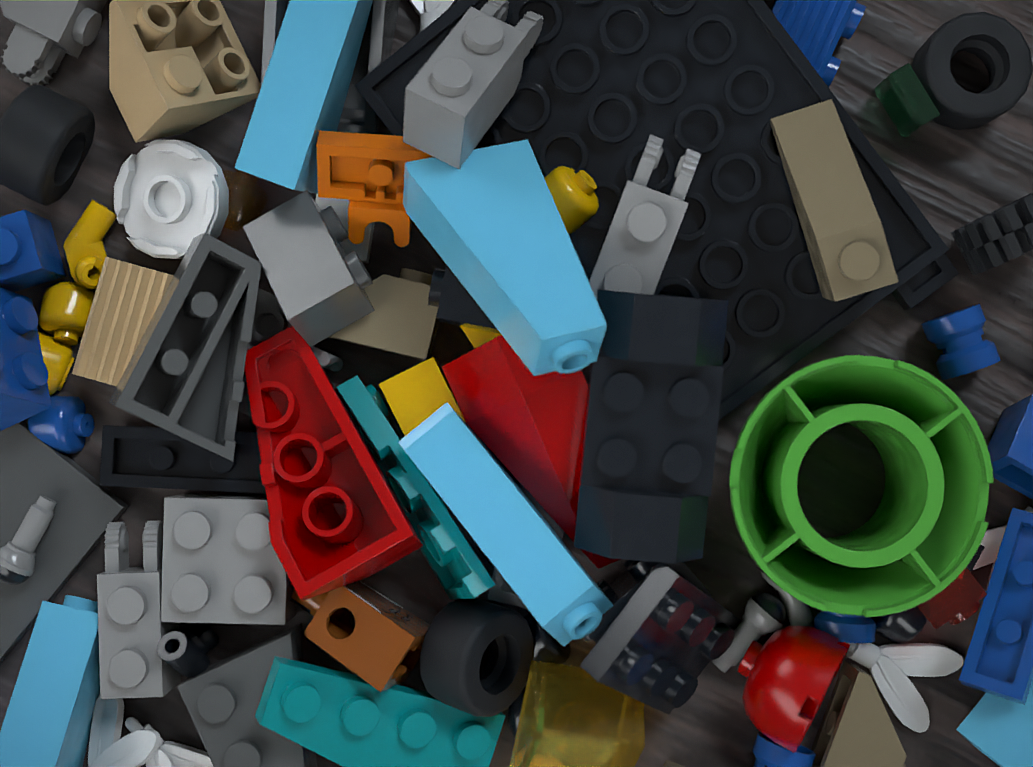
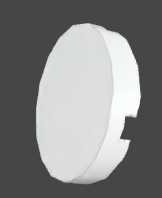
[114,140,229,259]

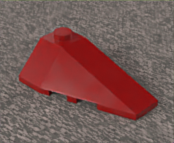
[244,326,423,601]
[442,335,620,569]

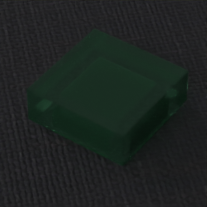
[874,63,940,138]

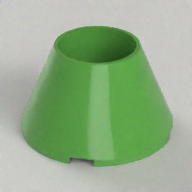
[729,355,994,617]

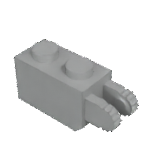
[0,0,107,87]
[403,0,544,169]
[589,135,701,298]
[97,520,181,699]

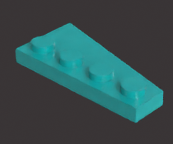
[335,375,496,600]
[255,656,506,767]

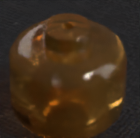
[222,169,268,231]

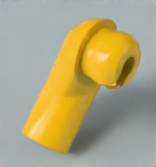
[63,199,117,289]

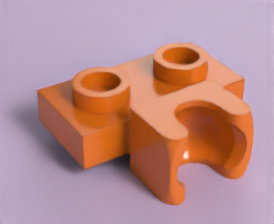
[316,130,433,247]

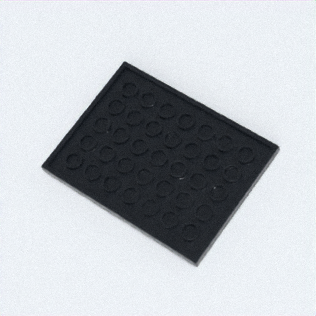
[354,0,949,420]

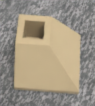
[109,0,261,143]

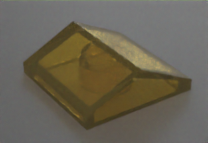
[509,660,645,767]

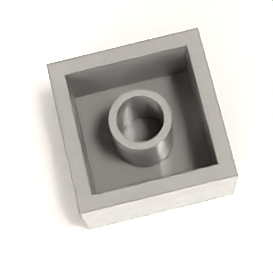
[161,494,297,625]

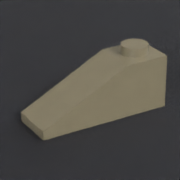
[769,99,898,302]

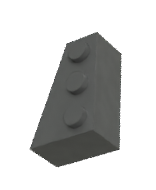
[108,233,262,461]
[177,623,317,767]

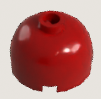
[737,625,850,753]

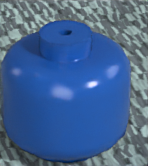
[28,396,94,454]

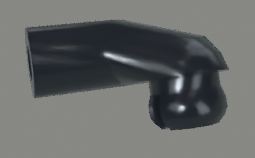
[157,623,219,677]

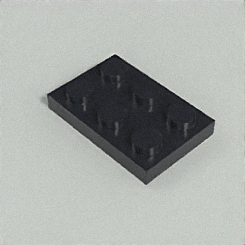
[580,562,741,715]

